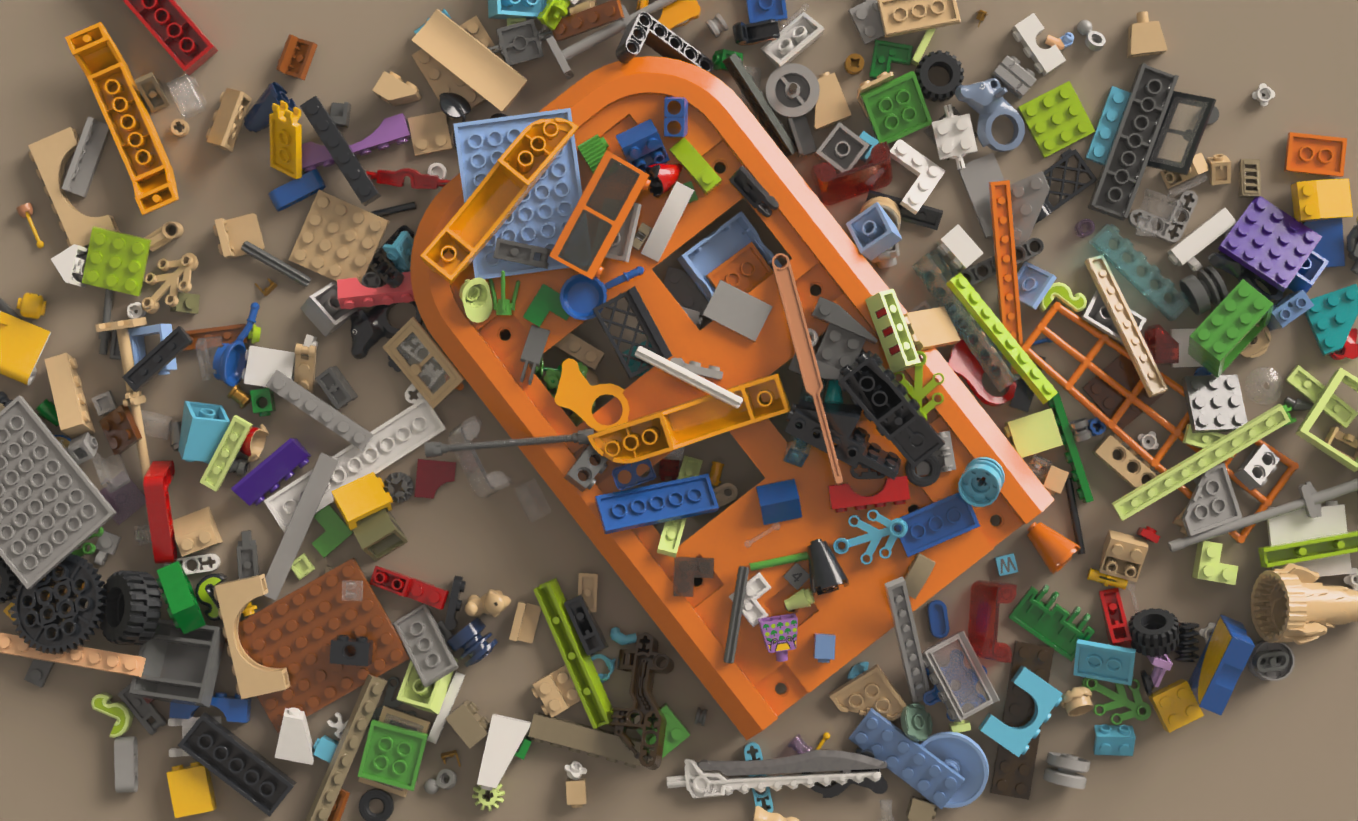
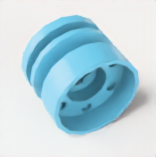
[958,457,1005,507]

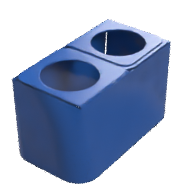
[664,97,688,137]
[612,458,656,490]

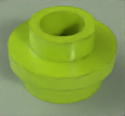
[248,324,261,344]

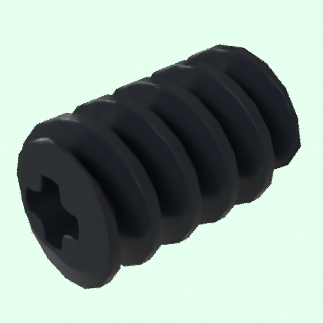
[1174,622,1199,662]

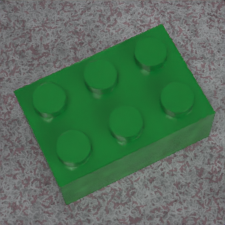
[156,561,206,634]

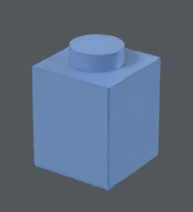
[814,633,836,663]

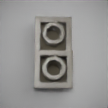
[904,553,936,599]

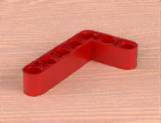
[143,460,177,564]

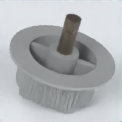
[766,63,820,117]

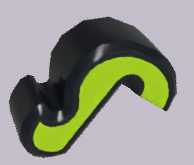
[195,573,228,621]

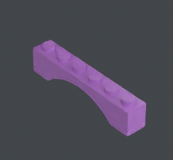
[302,113,411,173]

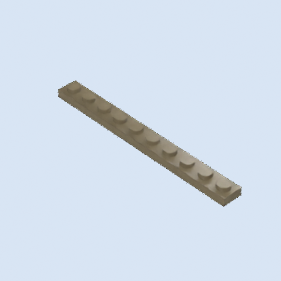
[305,674,387,821]

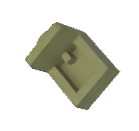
[168,292,200,314]

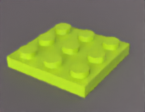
[1018,81,1096,158]
[82,226,151,296]

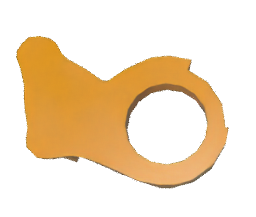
[658,0,701,30]
[554,358,630,432]

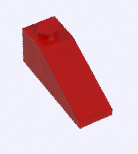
[1099,588,1132,648]

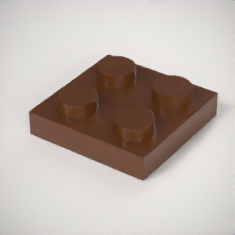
[99,405,142,455]

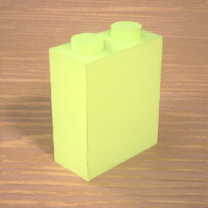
[1004,408,1063,458]

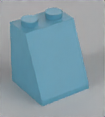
[178,401,230,464]

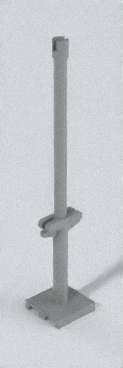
[546,0,677,79]
[1168,478,1358,552]

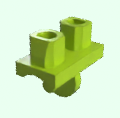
[537,0,571,30]

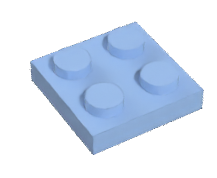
[1017,261,1057,310]

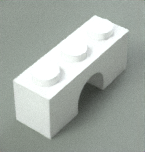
[1012,13,1066,76]

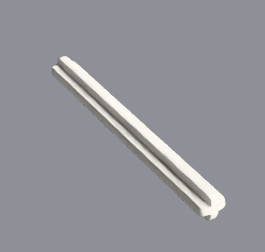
[635,346,743,408]

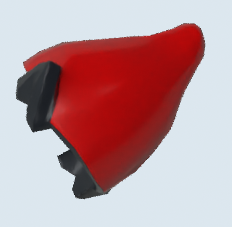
[645,164,682,198]

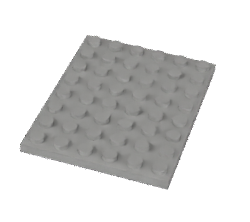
[0,396,117,589]

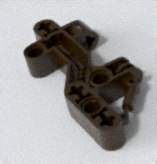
[609,633,674,770]

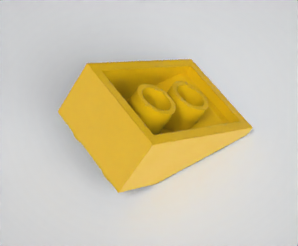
[1291,179,1353,222]

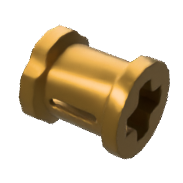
[227,384,251,409]

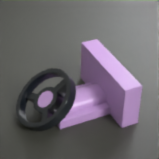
[1140,654,1173,697]

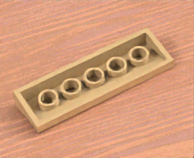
[412,9,528,112]

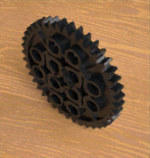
[10,554,108,654]

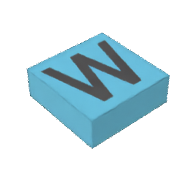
[994,553,1018,576]

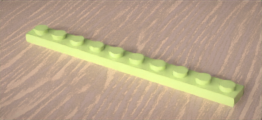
[1111,404,1290,521]

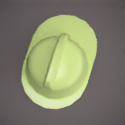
[459,278,493,323]

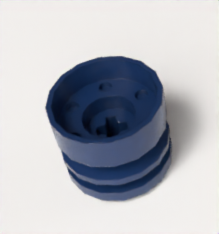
[447,617,498,667]

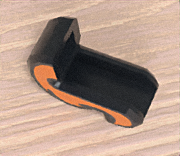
[732,19,780,46]

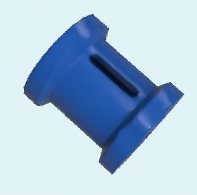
[1087,418,1106,436]

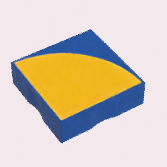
[1188,614,1255,715]

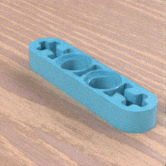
[744,742,773,813]

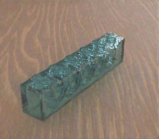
[1088,223,1190,322]

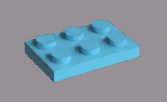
[1073,639,1136,686]

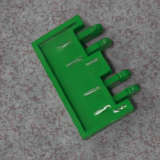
[1009,584,1095,662]

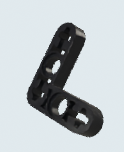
[369,225,414,288]

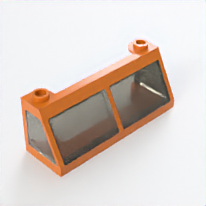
[549,150,651,280]

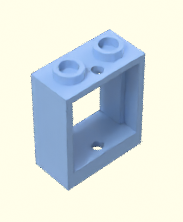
[128,324,177,375]

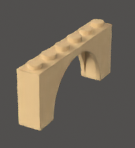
[214,574,291,699]

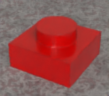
[1136,526,1160,543]

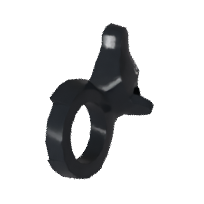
[1208,251,1283,306]
[350,301,423,359]
[802,747,888,798]

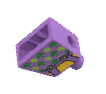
[758,613,798,662]

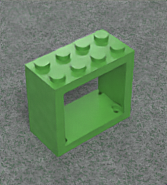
[1188,279,1274,378]

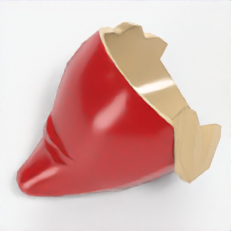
[239,424,269,462]

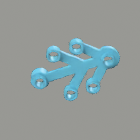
[833,509,908,565]

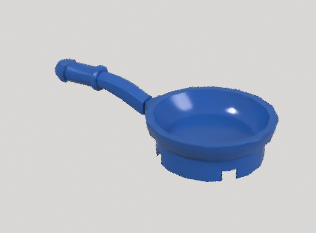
[560,266,644,320]
[213,302,260,387]

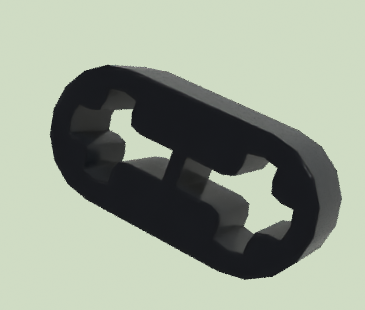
[850,462,886,479]

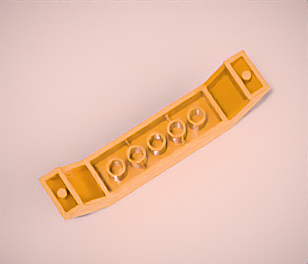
[65,22,179,216]

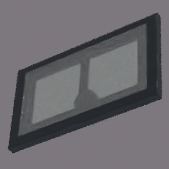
[1147,91,1216,175]

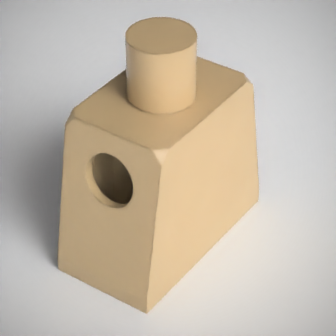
[1127,11,1167,58]

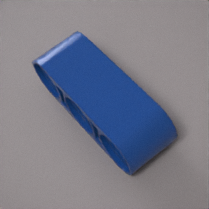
[268,169,326,211]

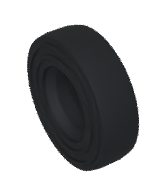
[905,454,941,487]
[359,789,394,821]

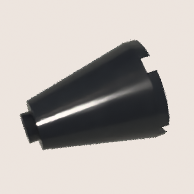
[808,539,849,595]

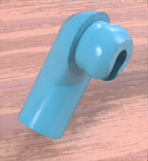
[610,627,637,645]

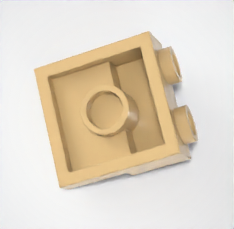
[531,664,581,718]

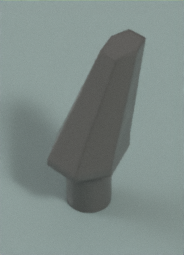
[1284,396,1314,411]

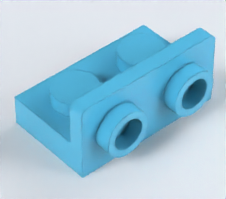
[382,231,414,272]

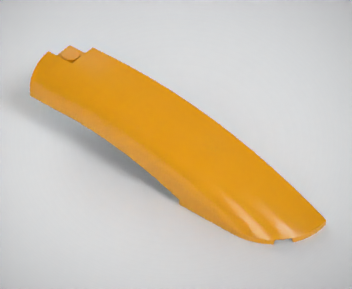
[420,117,579,284]
[587,373,790,464]

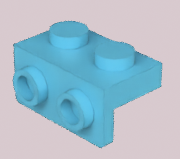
[1093,724,1136,756]

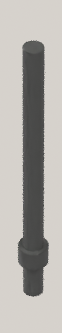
[99,289,113,355]

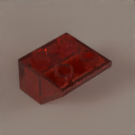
[1144,324,1179,365]

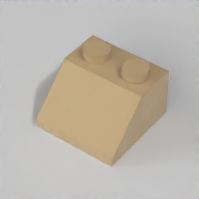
[173,506,223,557]

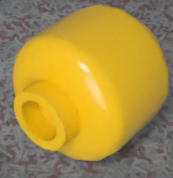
[17,292,47,319]

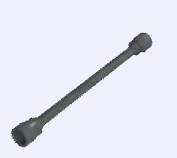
[425,428,594,458]

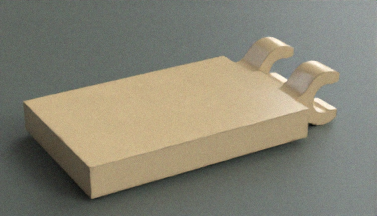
[903,306,961,351]

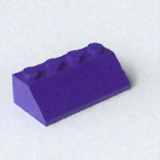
[231,438,311,506]

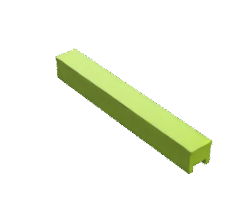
[1258,530,1358,568]
[533,578,614,729]

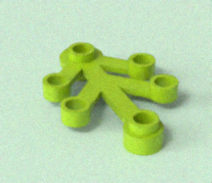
[894,351,945,420]

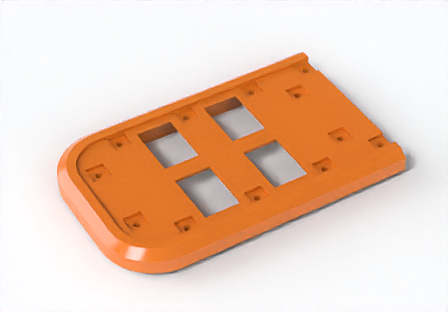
[410,56,1054,740]

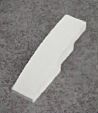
[641,182,694,262]

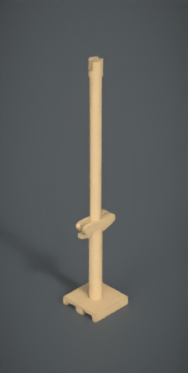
[95,317,150,481]

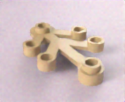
[142,253,199,314]

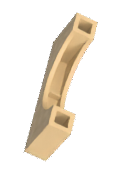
[28,127,120,248]

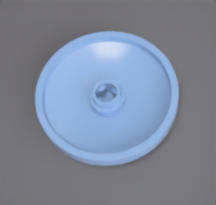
[920,731,989,808]

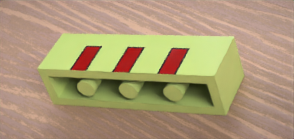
[865,289,921,373]

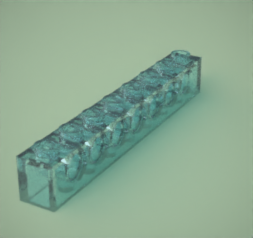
[912,249,1022,392]

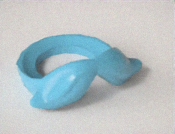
[591,654,616,683]

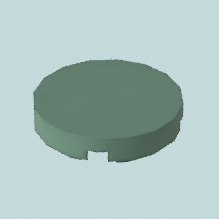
[901,703,933,742]

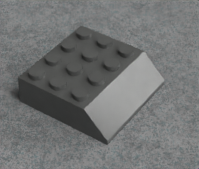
[129,619,226,708]

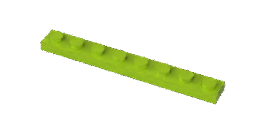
[946,272,1058,405]

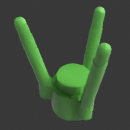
[489,270,520,315]

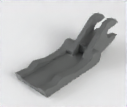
[520,325,550,385]

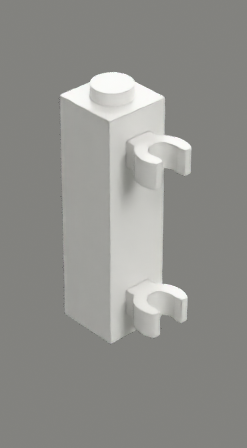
[1167,208,1237,272]

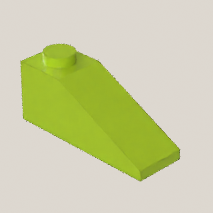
[669,137,722,195]

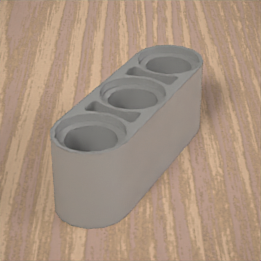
[114,736,138,793]

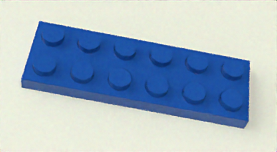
[595,474,719,534]

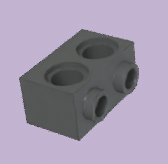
[564,444,608,492]

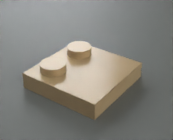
[408,111,453,156]

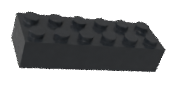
[177,712,297,817]

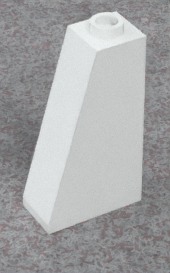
[477,714,531,790]

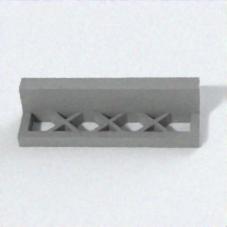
[61,117,110,198]

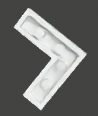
[887,139,945,215]

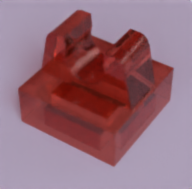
[659,459,679,481]

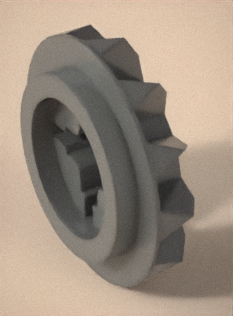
[383,472,414,503]

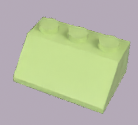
[396,657,458,715]

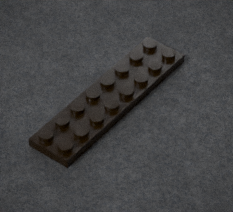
[990,641,1054,800]

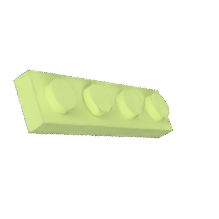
[1285,365,1358,428]
[200,415,253,492]

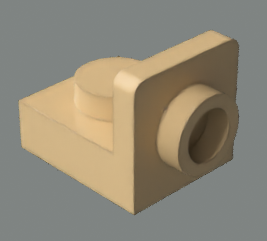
[1207,154,1231,185]

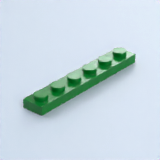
[1047,391,1094,503]

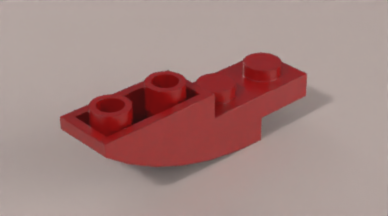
[369,566,449,610]

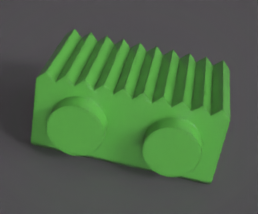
[577,134,618,179]

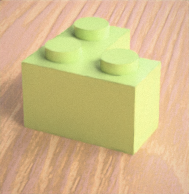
[1192,541,1239,585]

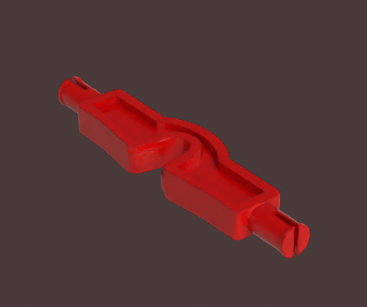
[366,168,451,189]

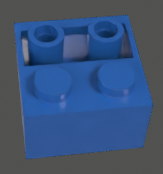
[616,119,670,177]

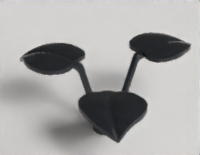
[439,93,507,152]

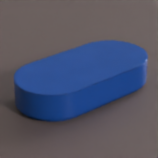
[927,600,950,638]

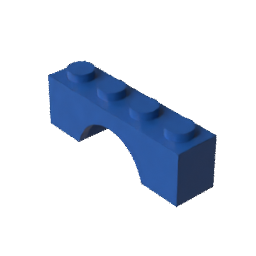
[169,692,252,723]

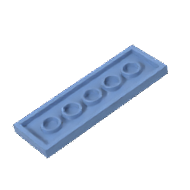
[848,708,965,809]

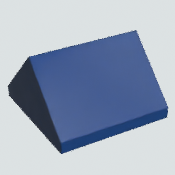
[756,479,802,525]

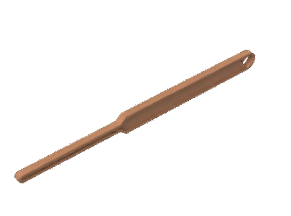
[772,253,843,485]

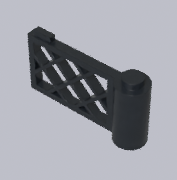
[1036,148,1097,223]

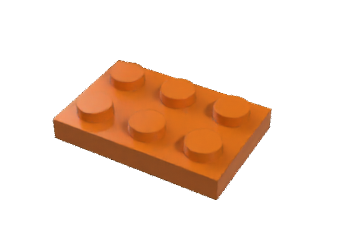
[1284,132,1347,177]
[706,242,774,293]

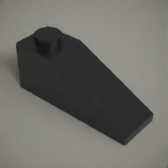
[564,595,609,656]

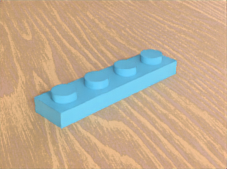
[1085,86,1130,165]

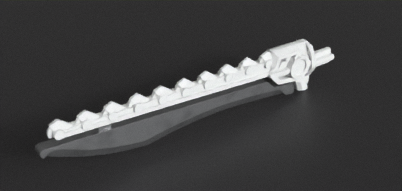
[667,750,887,799]

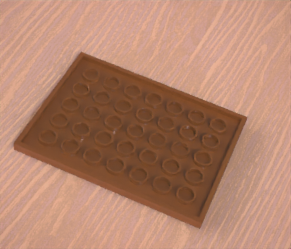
[225,557,410,733]

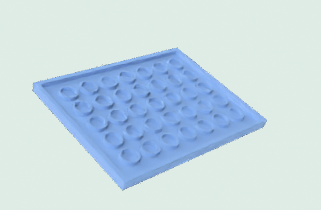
[453,108,592,279]

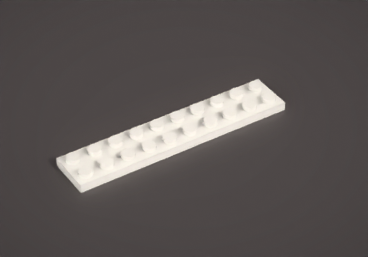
[264,398,446,533]

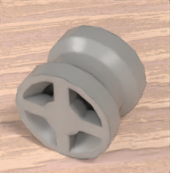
[706,13,729,38]

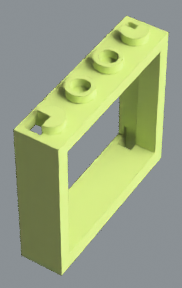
[1295,367,1358,472]

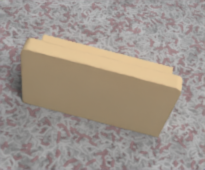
[509,601,541,643]

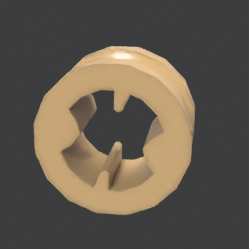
[171,119,190,137]

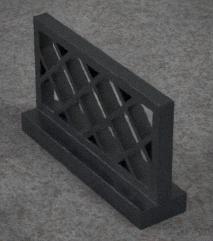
[592,286,672,379]

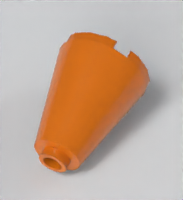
[1027,522,1081,575]

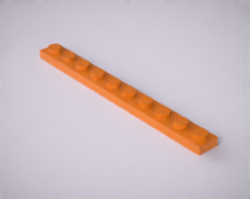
[989,180,1023,375]

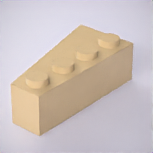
[44,353,95,439]

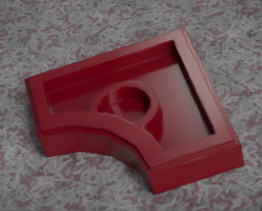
[414,459,457,499]

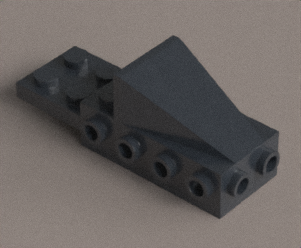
[838,351,945,468]
[785,399,901,480]

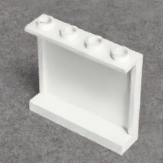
[1267,501,1352,577]

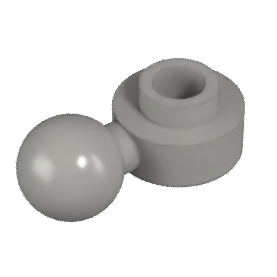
[1077,20,1106,51]
[424,769,457,794]

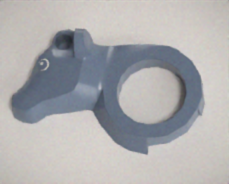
[955,78,1025,152]

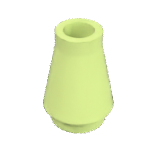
[784,588,815,611]

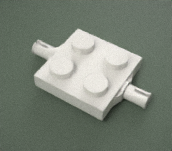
[932,104,978,170]

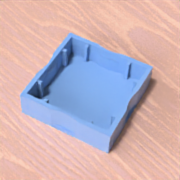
[677,211,782,302]

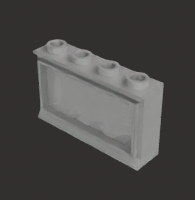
[922,631,1000,722]

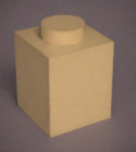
[1041,465,1069,496]
[566,778,587,808]

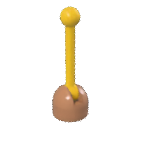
[16,203,44,248]

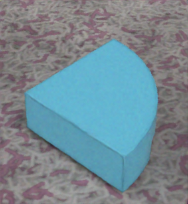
[847,661,869,679]

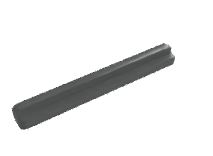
[241,241,311,287]

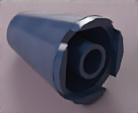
[244,82,297,133]

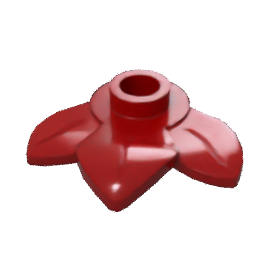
[1329,328,1358,360]

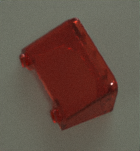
[810,141,893,205]
[967,580,1017,663]

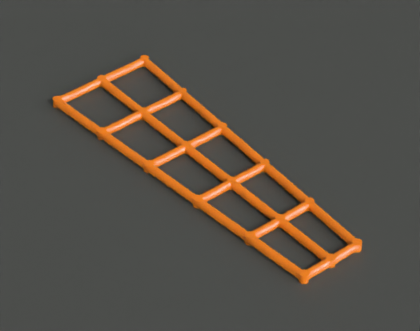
[1021,302,1299,543]

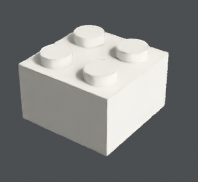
[937,224,983,271]

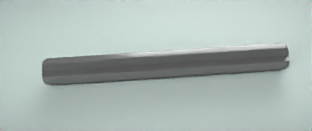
[723,566,749,664]

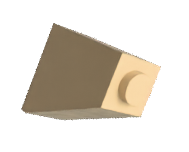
[813,72,851,132]

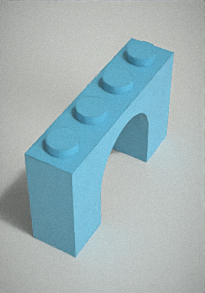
[978,665,1063,757]

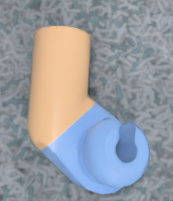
[1045,32,1074,50]

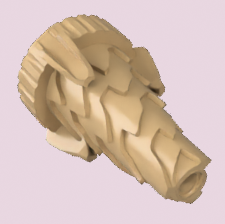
[1250,563,1358,645]

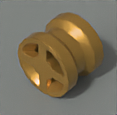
[844,53,864,75]

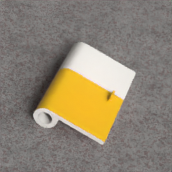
[0,311,51,385]

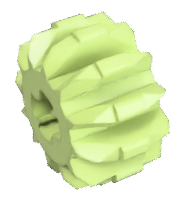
[472,783,505,811]

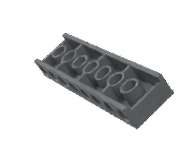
[1088,63,1179,221]

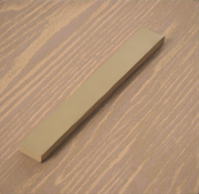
[1084,255,1168,398]

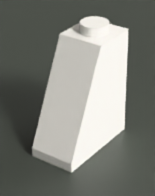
[275,708,315,765]

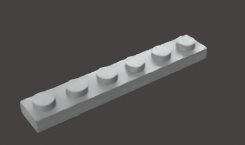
[266,370,373,451]

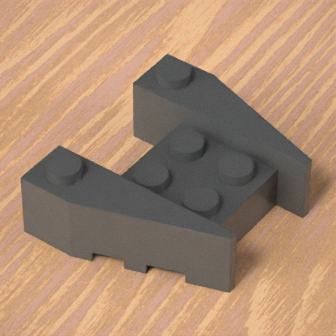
[788,297,878,380]

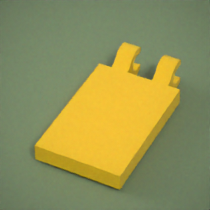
[269,101,302,179]

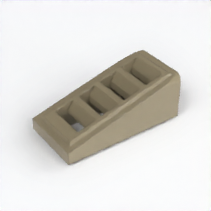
[1238,159,1261,198]

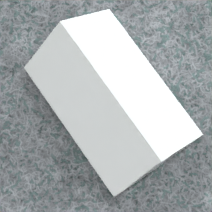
[760,12,825,68]
[51,244,88,288]

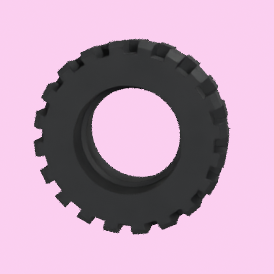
[100,570,162,646]

